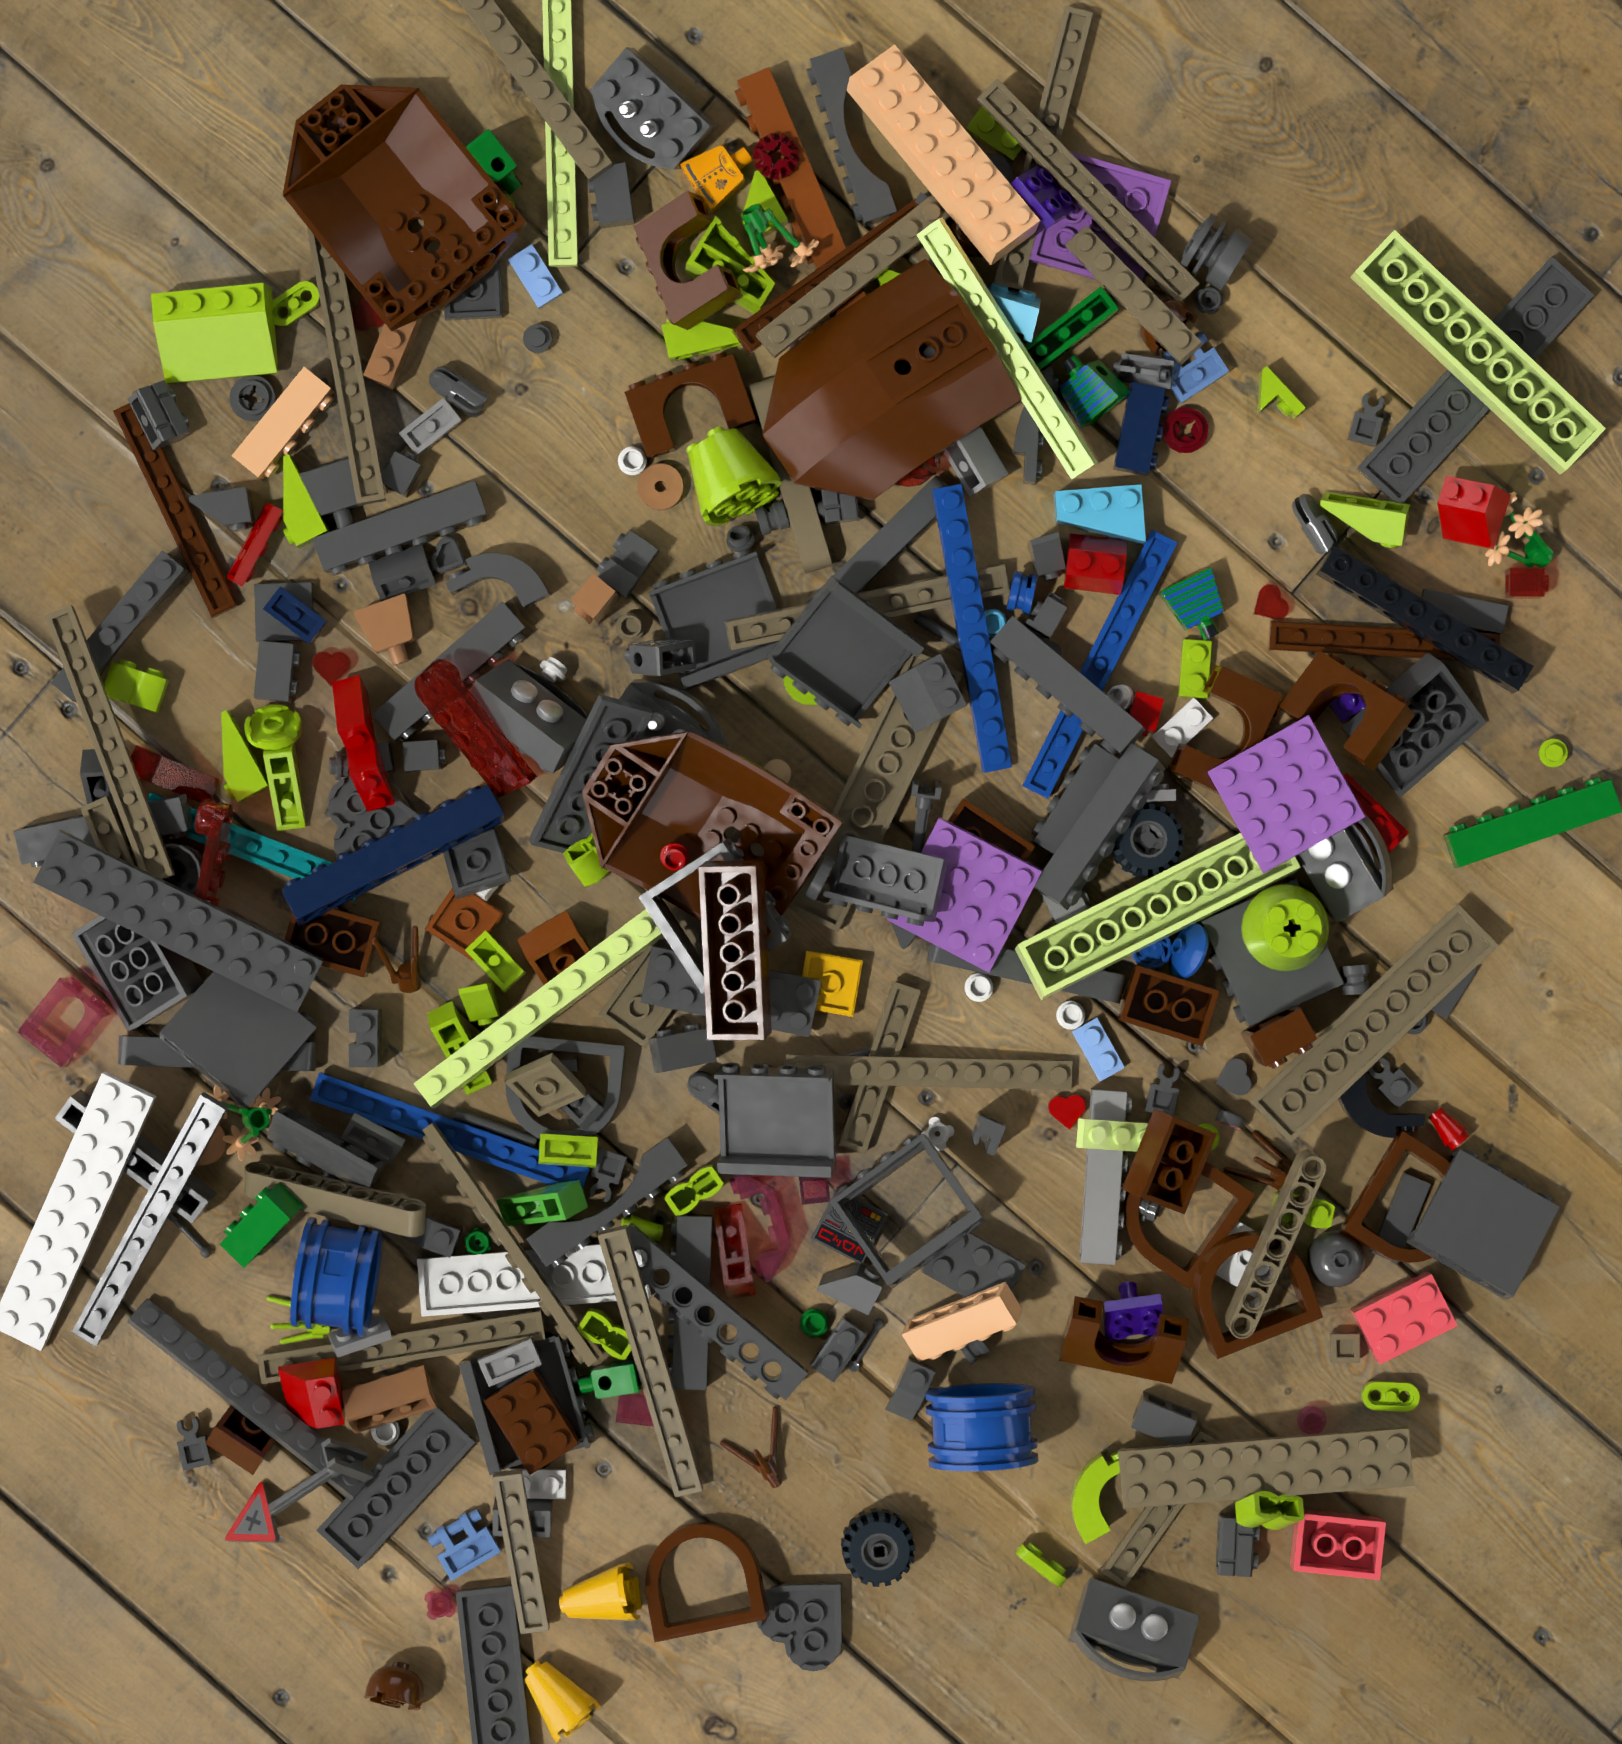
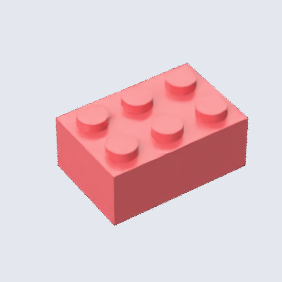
[1350,1271,1458,1365]
[1290,1509,1386,1580]

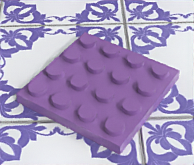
[1029,152,1171,282]
[1208,715,1366,873]
[887,817,1042,972]

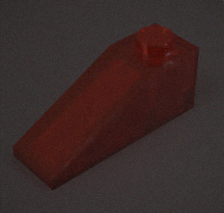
[131,745,220,806]
[713,1203,756,1300]

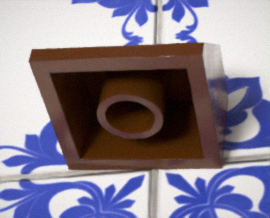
[205,1405,277,1475]

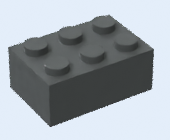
[921,1220,1026,1297]

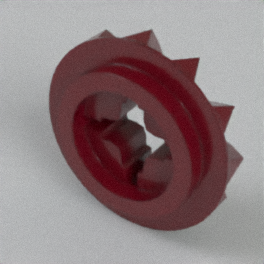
[753,133,799,180]
[1163,407,1208,453]

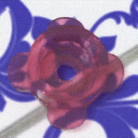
[424,1589,455,1620]

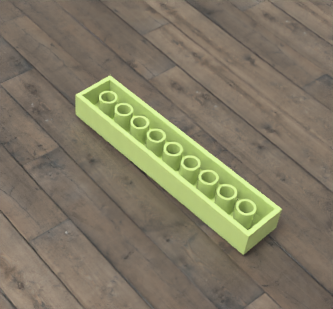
[1350,230,1606,474]
[1015,833,1300,1000]

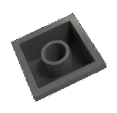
[889,654,967,733]

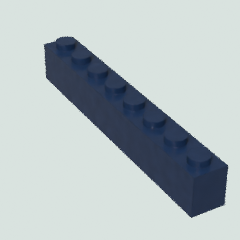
[281,785,505,926]

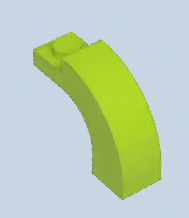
[1071,1448,1125,1545]

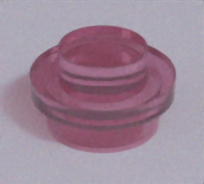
[1297,1406,1326,1434]

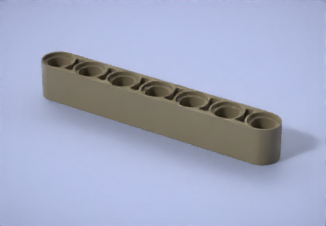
[749,377,833,574]
[1224,1149,1326,1339]
[245,1161,426,1237]

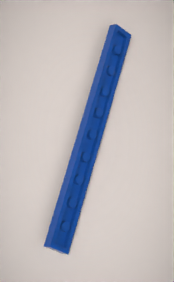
[931,484,1012,773]
[1022,530,1178,799]
[310,1072,590,1190]

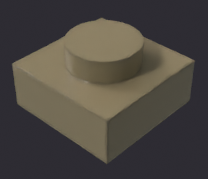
[1329,1333,1360,1363]

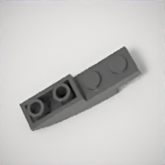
[1013,367,1058,485]

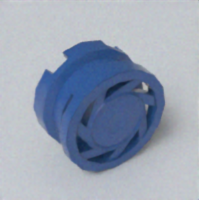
[1006,570,1037,614]
[1132,937,1171,969]

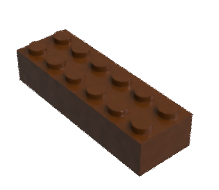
[698,860,772,1040]

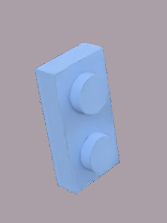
[508,244,563,309]
[1071,1017,1125,1081]

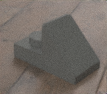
[561,1090,604,1131]

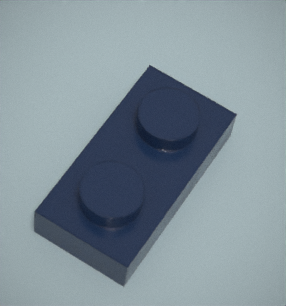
[263,586,327,644]

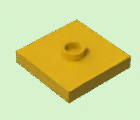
[802,950,863,1017]

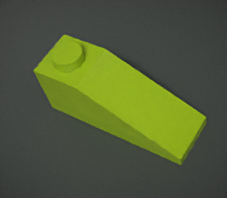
[661,319,742,362]
[283,454,330,549]
[1320,491,1411,548]
[221,710,269,803]
[263,743,306,831]
[458,982,501,1026]
[426,1001,493,1095]

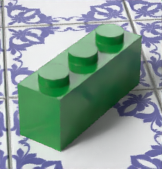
[220,1182,304,1268]

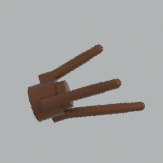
[372,925,422,993]
[1224,1131,1293,1190]

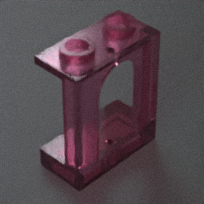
[17,977,110,1068]

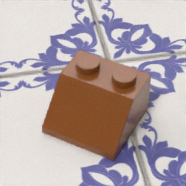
[517,910,591,985]

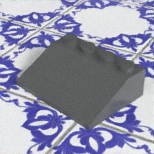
[1341,653,1487,797]
[72,915,204,1033]
[267,1106,387,1188]

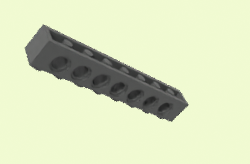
[627,1222,808,1400]

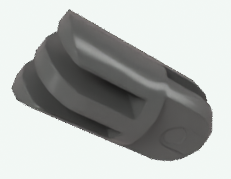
[429,366,488,418]
[1292,494,1341,554]
[687,1071,719,1115]

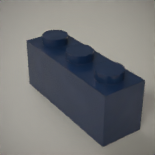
[1113,382,1169,476]

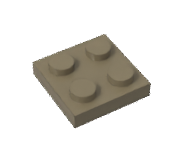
[505,1053,586,1117]

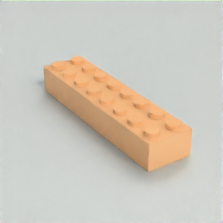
[847,44,1040,265]

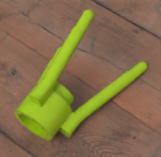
[266,1296,331,1344]

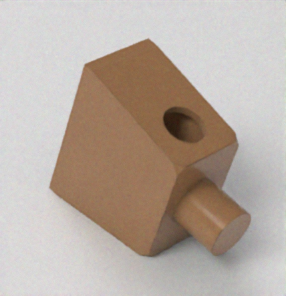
[353,593,416,666]

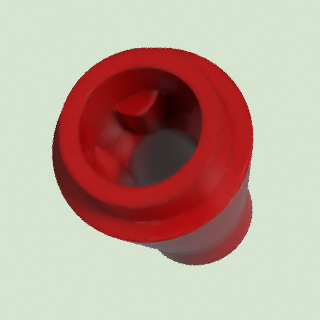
[1429,1107,1470,1151]

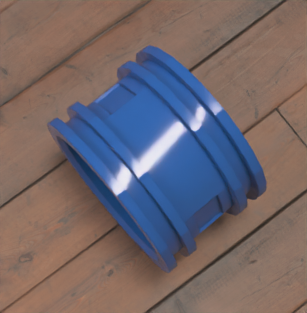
[290,1217,383,1337]
[925,1383,1039,1471]

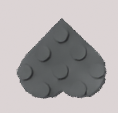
[328,776,419,858]
[757,1583,842,1672]

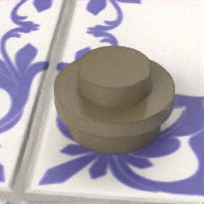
[616,613,645,642]

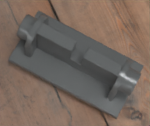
[1113,353,1175,389]

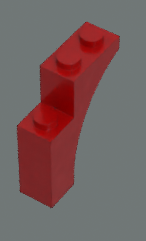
[332,675,395,812]

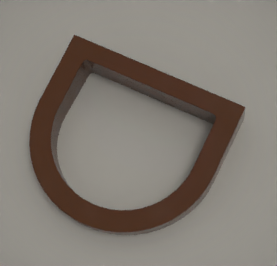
[1339,1131,1450,1263]
[1123,1162,1256,1290]
[1192,1231,1323,1359]
[645,1522,770,1642]

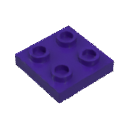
[1010,165,1077,228]
[1103,1282,1162,1340]

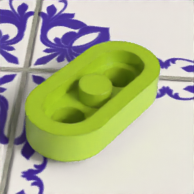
[272,281,320,327]
[1361,1380,1420,1412]
[1015,1542,1067,1588]

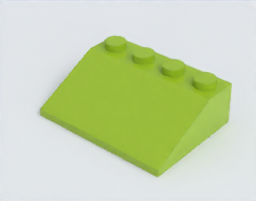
[151,283,278,384]

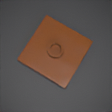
[425,887,505,961]

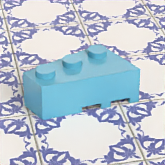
[986,283,1041,342]
[1053,484,1146,545]

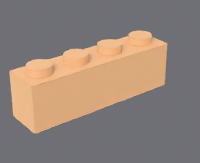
[232,367,334,480]
[902,1282,1023,1362]

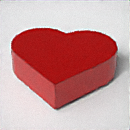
[1048,1094,1086,1130]

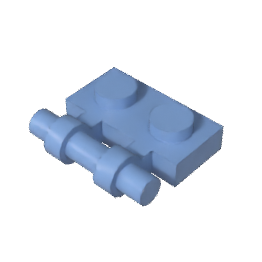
[1161,332,1229,404]
[427,1509,502,1581]

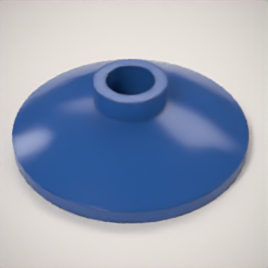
[1169,923,1208,979]

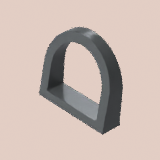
[505,1036,626,1139]

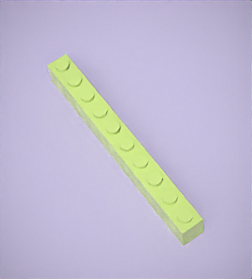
[413,909,663,1109]

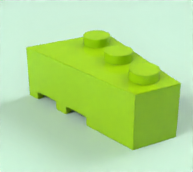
[685,216,775,314]

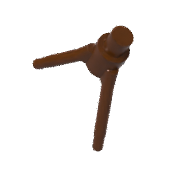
[720,1407,782,1488]

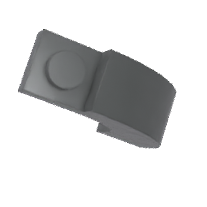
[445,553,550,609]

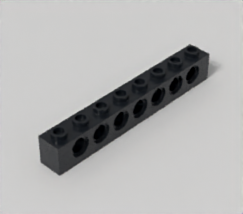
[1316,546,1534,694]

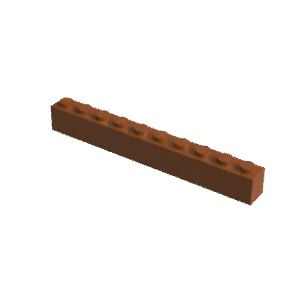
[735,67,866,317]

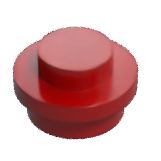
[660,842,689,870]

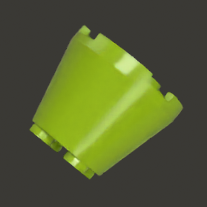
[686,426,783,526]
[1241,884,1329,971]

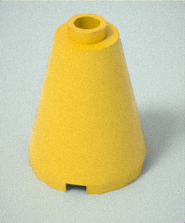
[559,1562,642,1621]
[524,1661,601,1743]

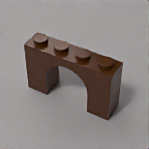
[634,191,742,330]
[624,352,756,460]
[1279,651,1415,771]
[1167,665,1282,795]
[1059,1296,1188,1384]

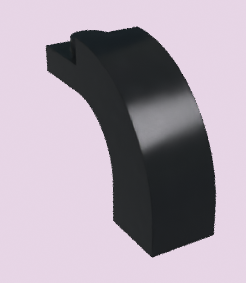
[1338,1072,1425,1138]

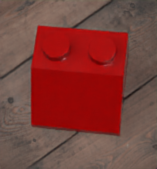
[1437,476,1511,550]
[1063,533,1127,595]
[278,1358,346,1429]

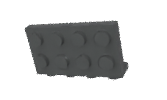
[823,834,949,926]

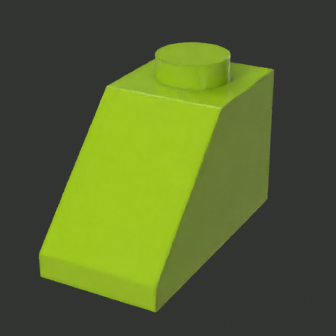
[742,170,788,240]

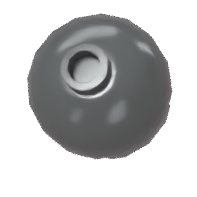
[1307,1230,1365,1288]

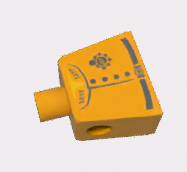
[680,145,753,214]

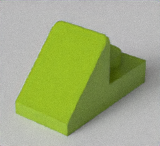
[1257,366,1306,419]
[465,930,526,992]

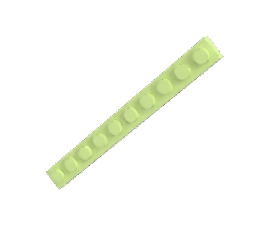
[542,0,578,267]
[917,218,1098,479]

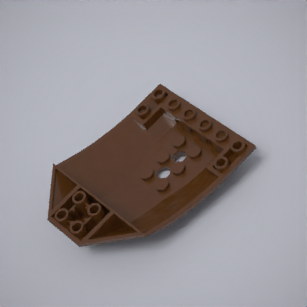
[283,84,528,331]
[762,259,1021,501]
[582,731,843,938]

